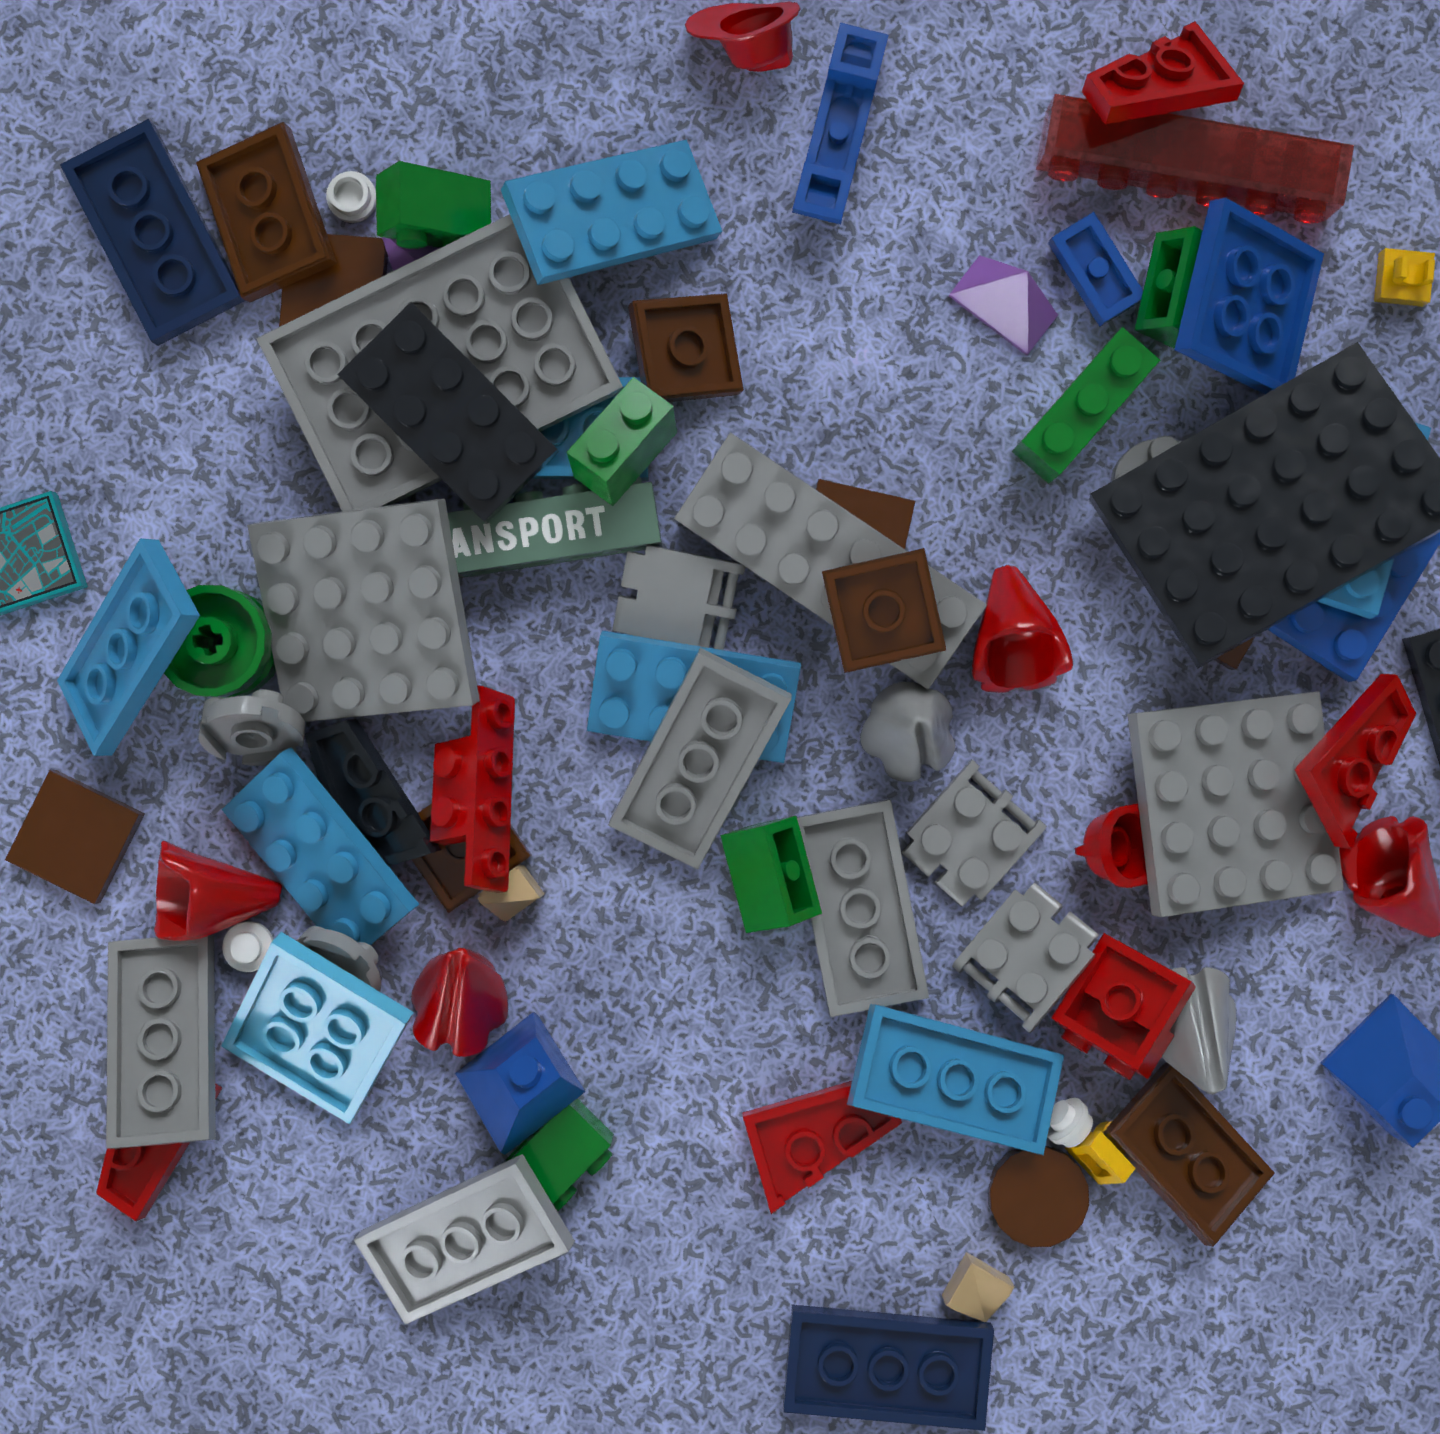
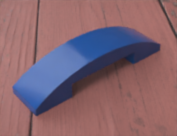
[792,22,889,225]

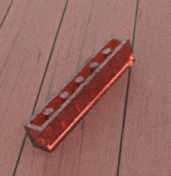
[1036,94,1354,223]

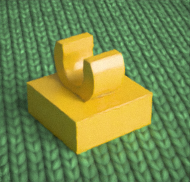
[1374,248,1435,307]
[1065,1121,1136,1185]

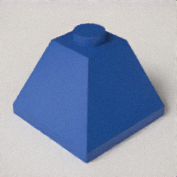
[1320,994,1440,1148]
[455,1012,586,1155]

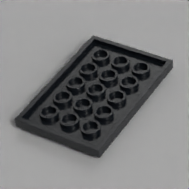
[1089,342,1440,669]

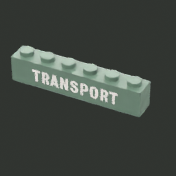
[448,476,662,578]

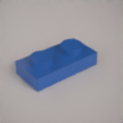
[1048,212,1143,327]

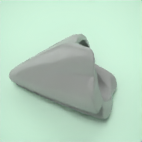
[860,682,956,782]
[1162,967,1237,1095]

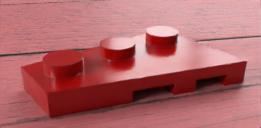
[1082,21,1244,124]
[1294,674,1416,849]
[742,1081,902,1214]
[96,1083,222,1221]

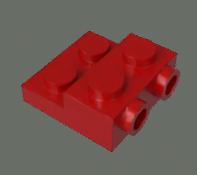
[1051,933,1196,1080]

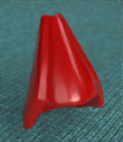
[972,565,1073,693]
[1339,816,1440,938]
[154,841,282,941]
[411,948,508,1057]

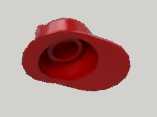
[685,1,801,72]
[1074,804,1148,888]

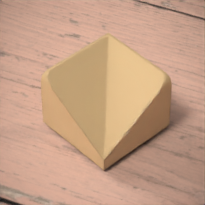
[477,864,545,921]
[942,1252,1015,1322]

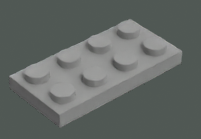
[608,647,792,870]
[797,799,929,1017]
[106,935,216,1149]
[354,1154,575,1325]

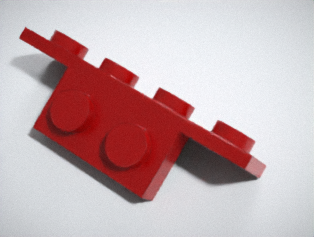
[430,685,515,893]

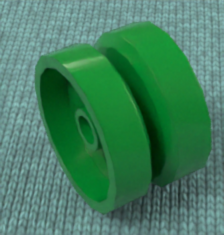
[164,585,276,698]

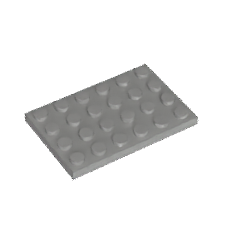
[256,214,623,512]

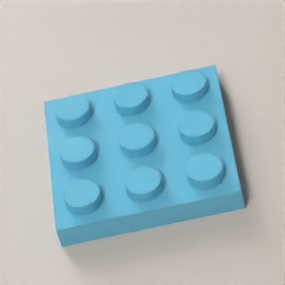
[221,932,414,1124]

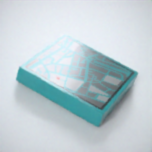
[0,491,88,616]

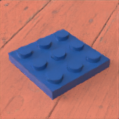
[1174,197,1324,394]

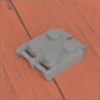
[612,545,745,650]
[901,759,1047,907]
[952,883,1099,1033]

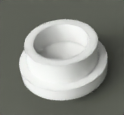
[326,171,376,223]
[222,921,273,972]
[1047,1098,1093,1148]

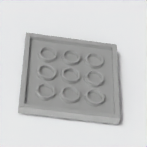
[247,498,480,722]
[1127,691,1344,917]

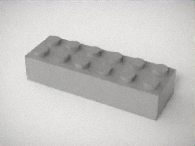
[674,432,987,690]

